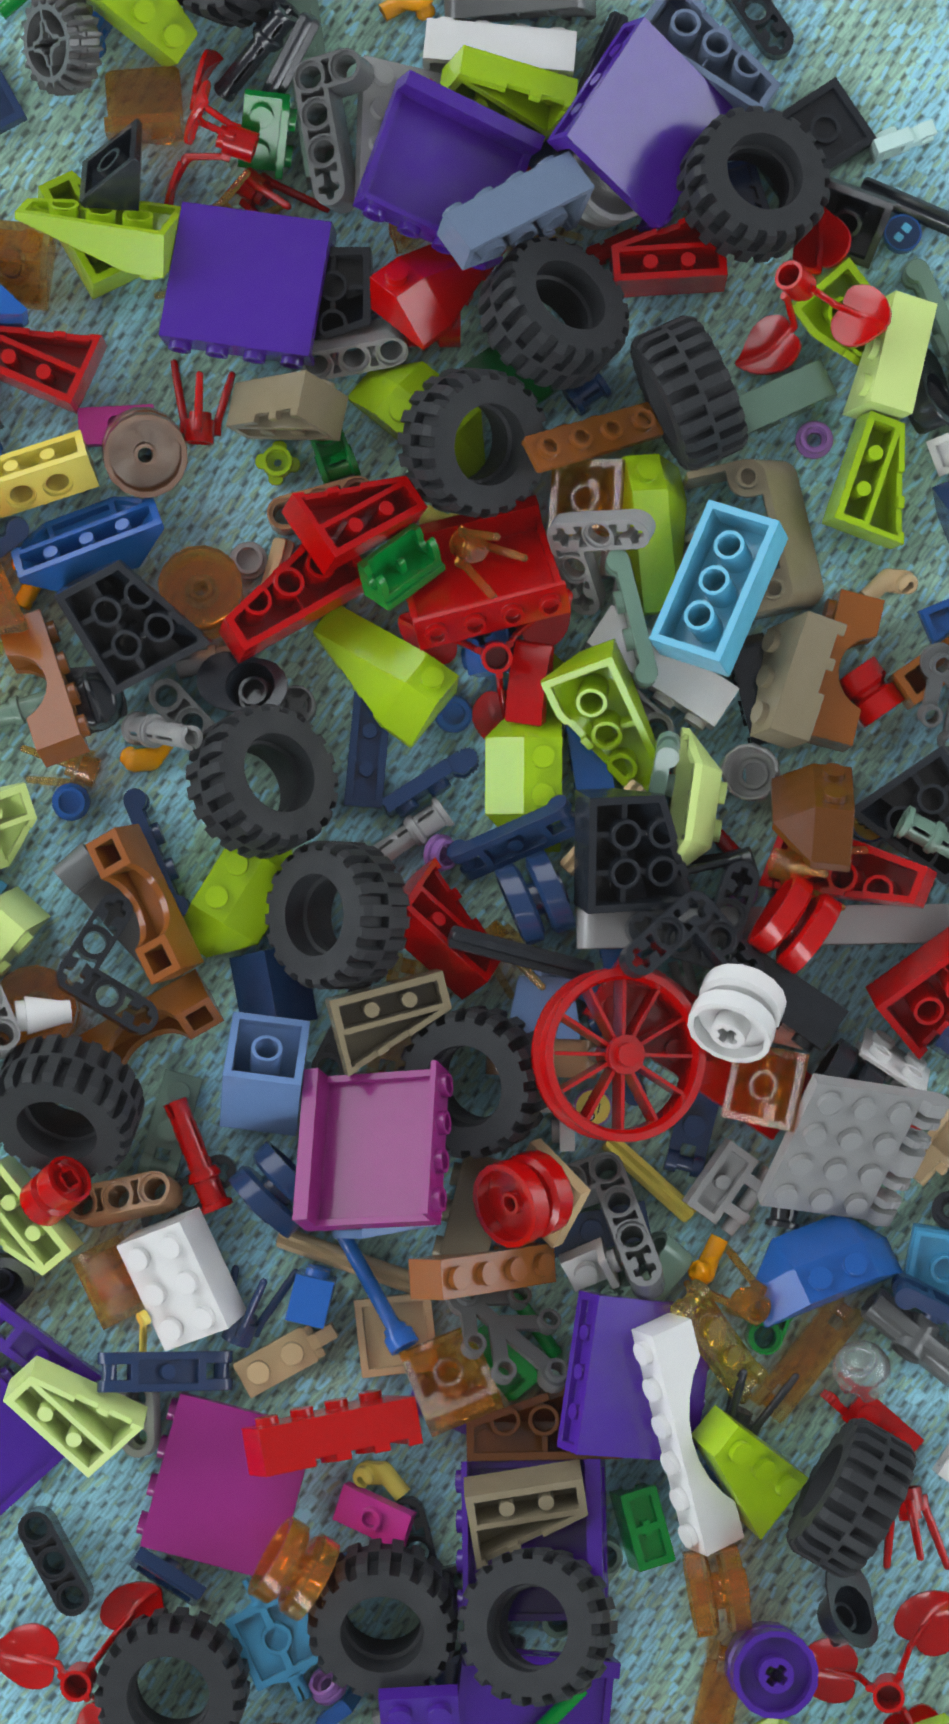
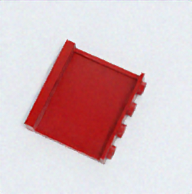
[406,495,571,651]

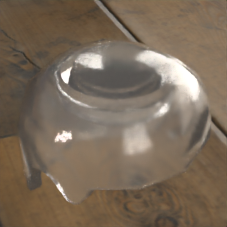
[832,1340,891,1402]

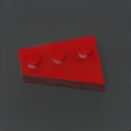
[609,217,728,298]
[0,326,107,414]

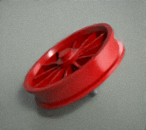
[531,968,706,1142]

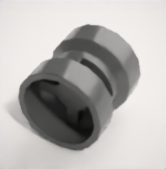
[278,685,317,722]

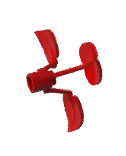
[164,49,260,205]
[734,207,892,375]
[398,588,573,739]
[0,1581,164,1724]
[808,1590,949,1724]

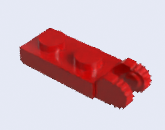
[820,1370,925,1452]

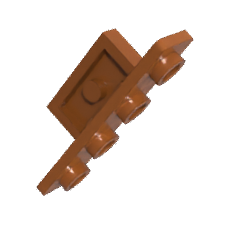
[522,402,664,473]

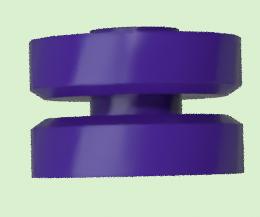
[724,1621,819,1719]

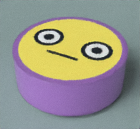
[574,1088,612,1125]

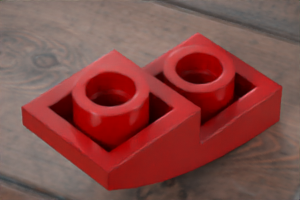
[505,639,554,726]

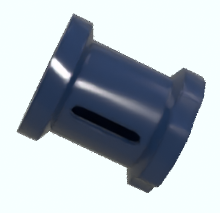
[562,373,612,417]

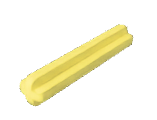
[602,1141,696,1222]

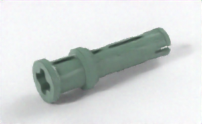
[894,806,949,859]

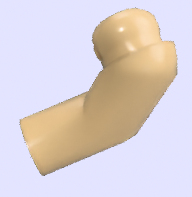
[859,568,918,599]

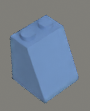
[219,1011,310,1136]

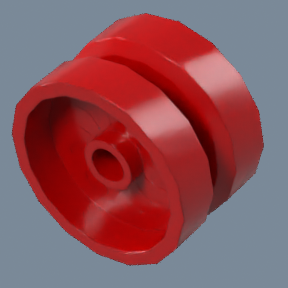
[747,873,842,974]
[473,1150,573,1248]

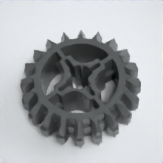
[20,0,104,96]

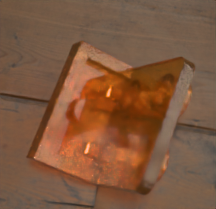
[104,66,185,145]

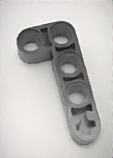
[444,0,596,22]
[293,48,374,214]
[52,843,144,969]
[566,1151,666,1300]

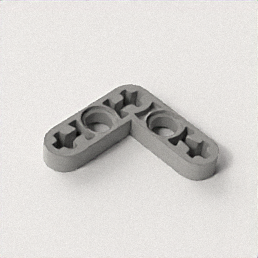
[547,509,656,616]

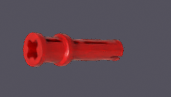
[163,1097,234,1215]

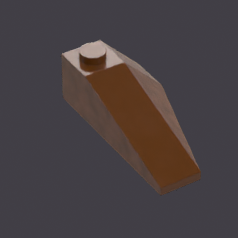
[466,1388,623,1461]

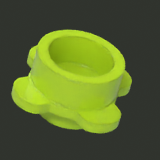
[255,441,300,486]

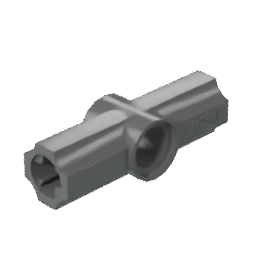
[860,1288,949,1387]

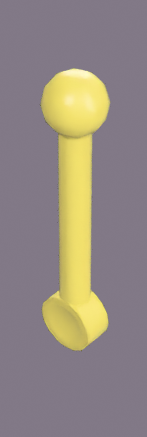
[136,1310,151,1352]

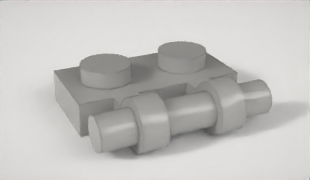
[682,1137,769,1237]

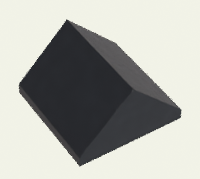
[79,118,143,211]
[825,177,896,269]

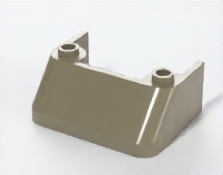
[683,459,824,620]

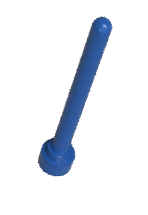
[336,1238,419,1356]

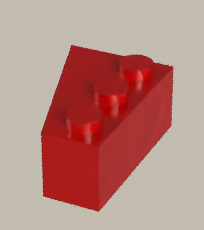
[281,475,428,575]
[403,857,501,1000]

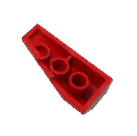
[370,244,506,350]

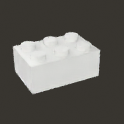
[116,1207,247,1351]

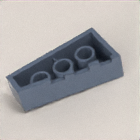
[644,0,781,112]
[437,151,595,270]

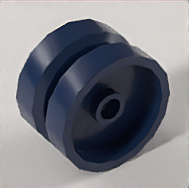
[494,850,576,945]
[228,1140,300,1239]

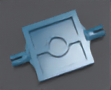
[225,1576,318,1703]

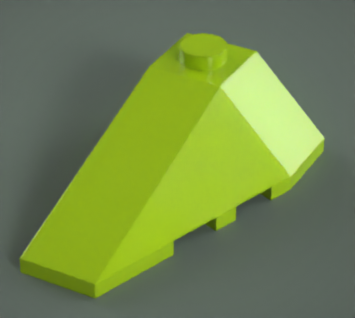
[15,198,181,280]
[792,257,871,366]
[608,454,687,616]
[313,606,459,748]
[540,638,657,792]

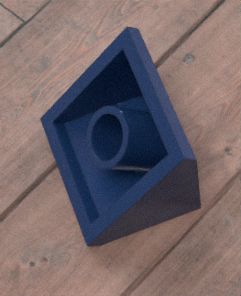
[229,948,318,1021]

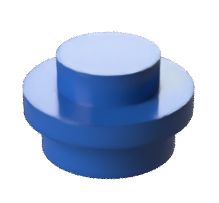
[52,783,91,821]

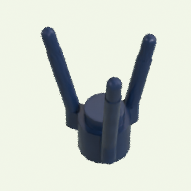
[221,1265,298,1348]

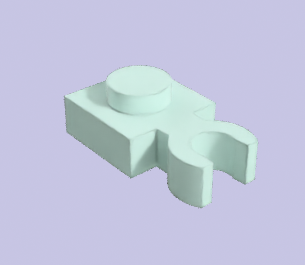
[869,119,938,164]

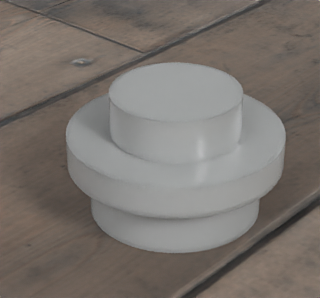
[230,542,268,580]

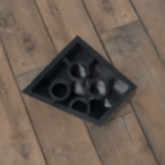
[314,247,373,341]
[54,559,213,695]
[854,746,949,885]
[574,788,699,914]

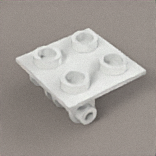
[854,1027,930,1091]

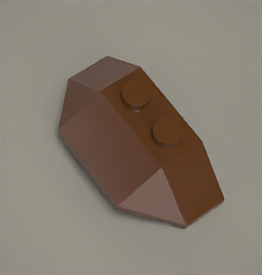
[771,763,855,872]

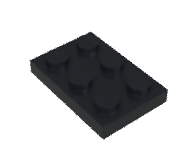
[758,77,877,199]

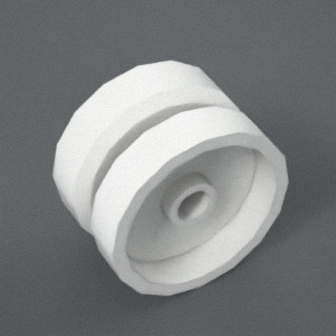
[687,963,787,1063]

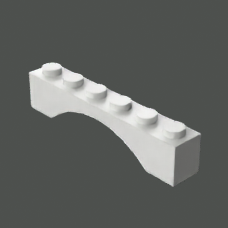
[631,1313,744,1556]

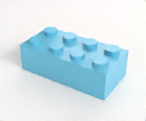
[649,499,788,677]

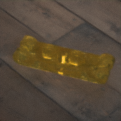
[670,1279,768,1404]

